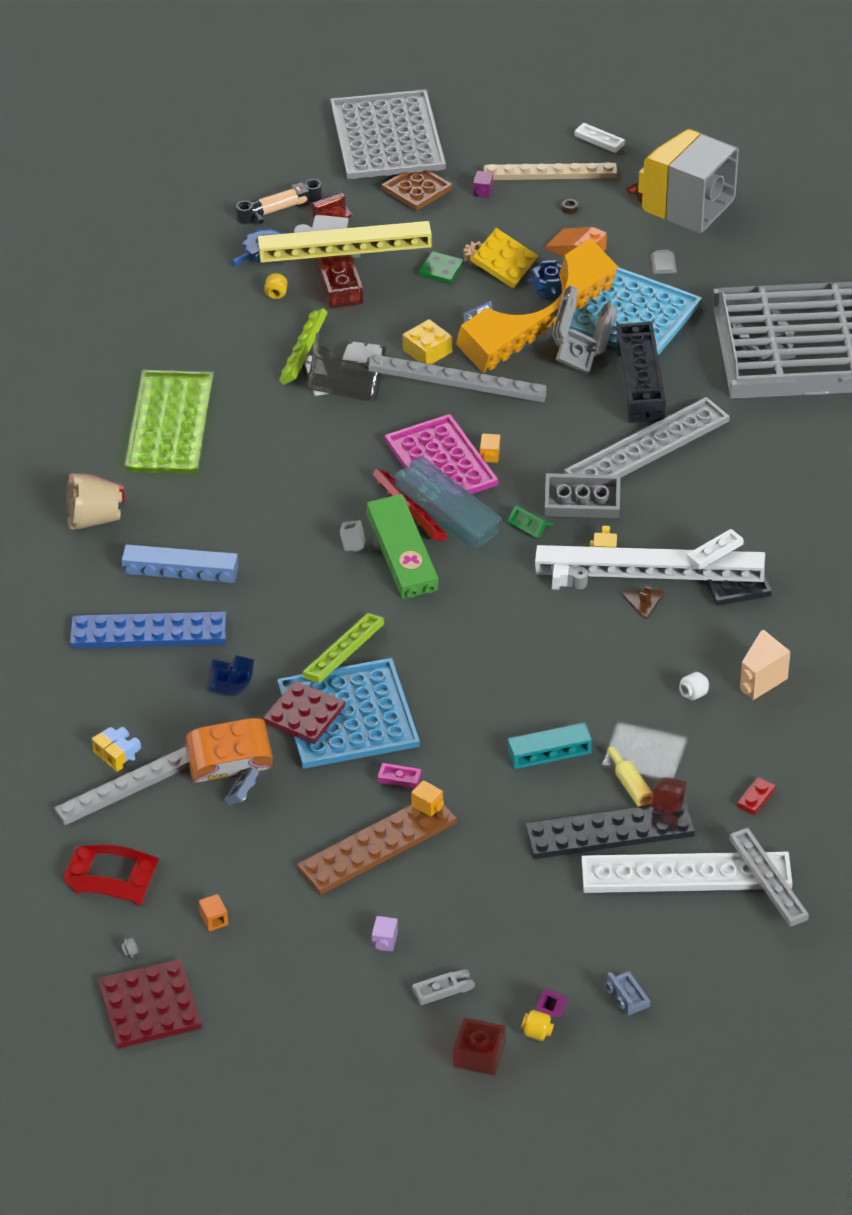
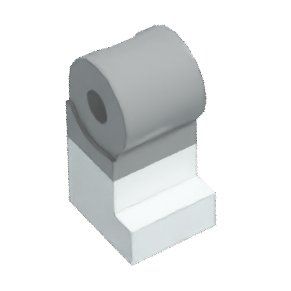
[552,564,588,590]

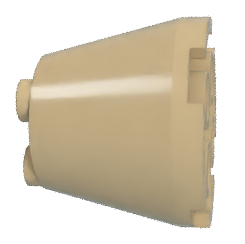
[67,474,122,530]

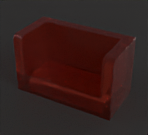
[651,776,687,812]

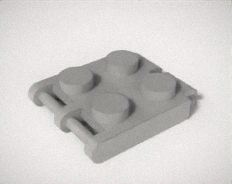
[340,341,382,375]

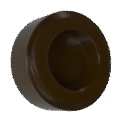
[562,199,579,214]

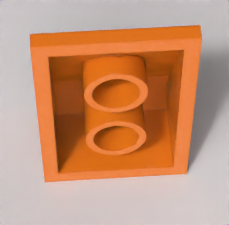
[545,227,607,257]

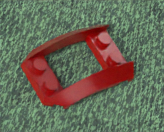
[63,845,160,906]

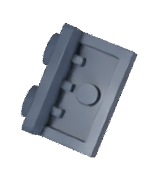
[605,971,651,1016]

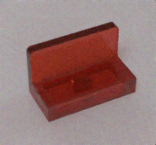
[313,193,352,218]

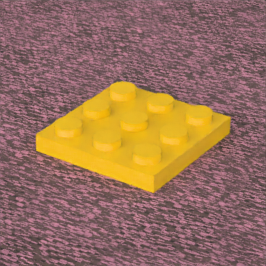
[471,228,538,289]

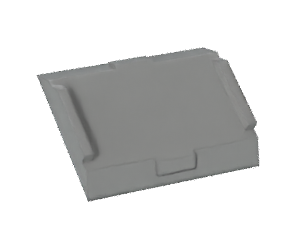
[650,250,677,274]

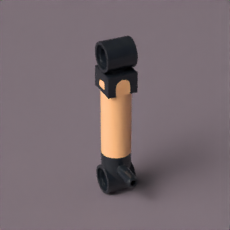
[236,179,322,224]

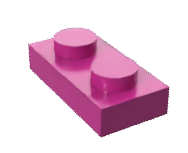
[378,763,422,789]

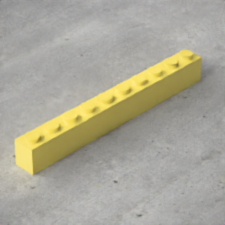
[258,221,432,262]

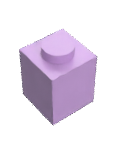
[372,916,398,952]

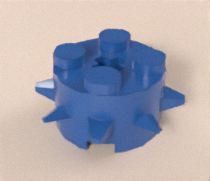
[528,260,562,299]

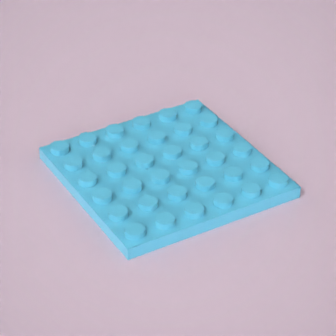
[569,267,702,355]

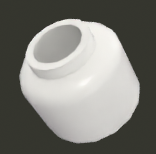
[679,672,709,701]

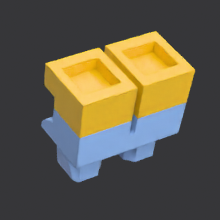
[92,726,141,772]

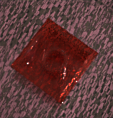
[453,1017,506,1076]

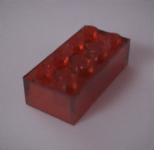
[315,254,363,309]

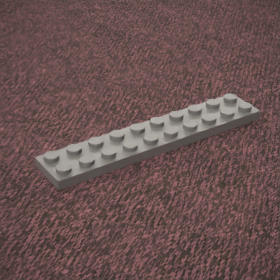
[564,397,730,478]

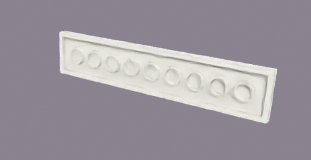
[582,852,792,893]

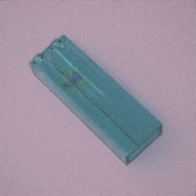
[395,455,502,550]

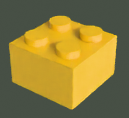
[402,319,452,365]

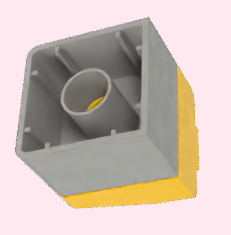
[638,129,739,234]

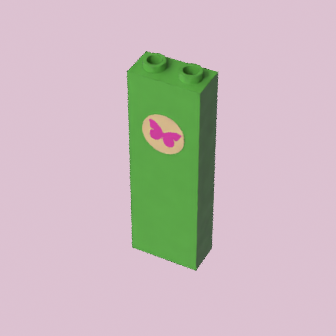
[366,494,439,599]

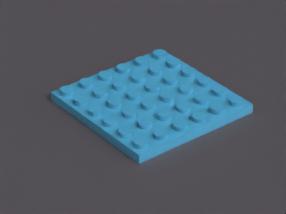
[277,658,420,769]

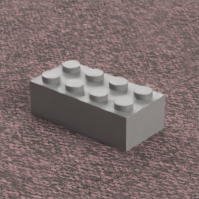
[545,473,620,518]

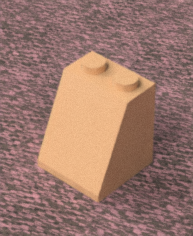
[740,630,790,700]

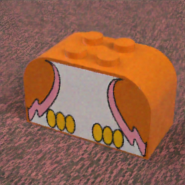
[185,718,273,783]

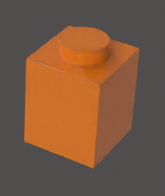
[199,894,228,932]

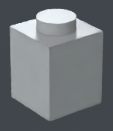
[339,520,366,552]

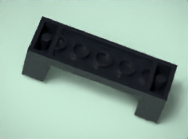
[616,321,666,423]

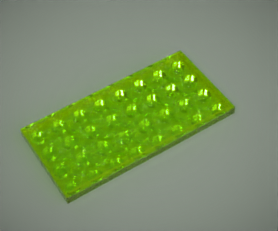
[125,370,214,474]

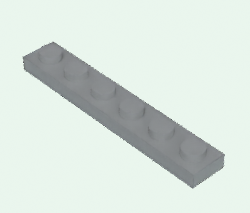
[729,828,809,927]

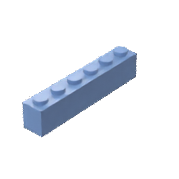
[122,545,238,583]

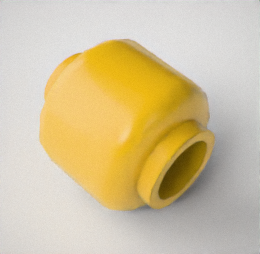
[264,273,288,299]
[521,1010,554,1041]

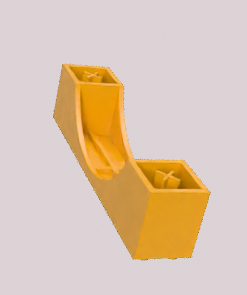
[456,238,618,373]

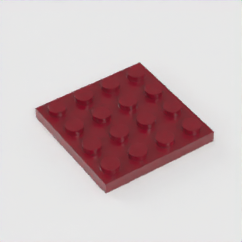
[98,959,202,1049]

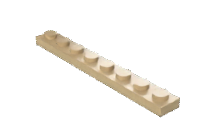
[484,162,617,180]

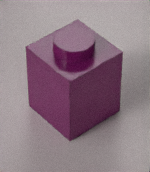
[473,171,493,198]
[536,989,570,1018]

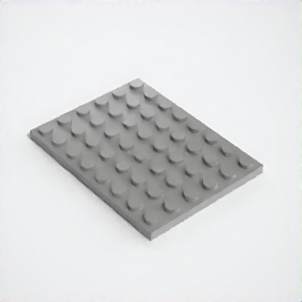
[330,90,446,179]

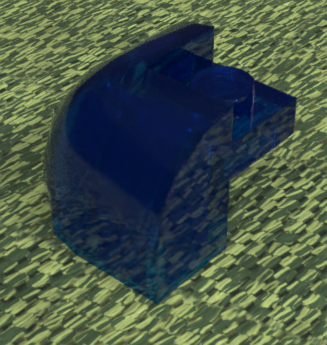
[206,655,254,696]

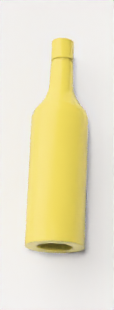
[607,747,655,807]

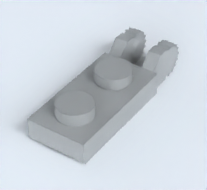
[412,969,475,1006]

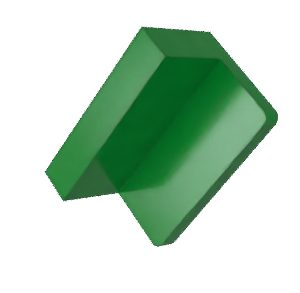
[507,505,553,539]

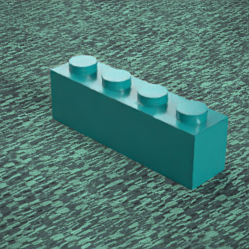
[508,723,592,769]

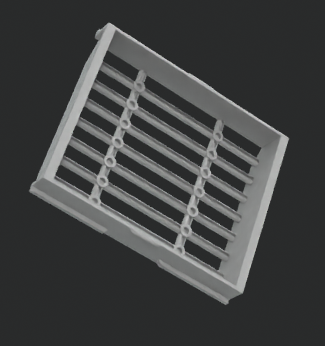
[713,281,852,399]

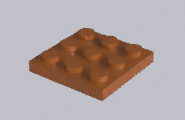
[382,170,452,211]

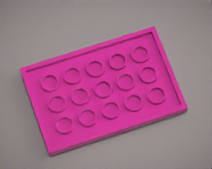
[385,414,498,507]

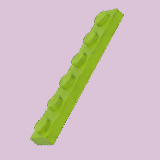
[279,308,328,385]
[303,613,384,683]

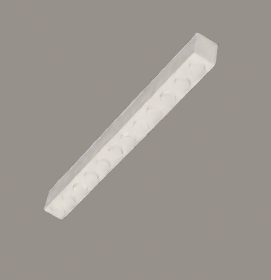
[535,545,765,582]

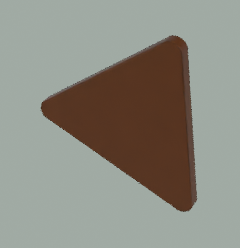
[622,586,664,618]

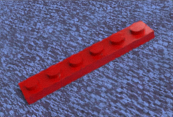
[373,468,448,541]

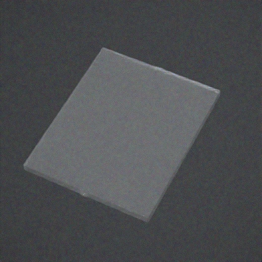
[602,722,687,783]

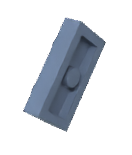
[224,767,259,806]

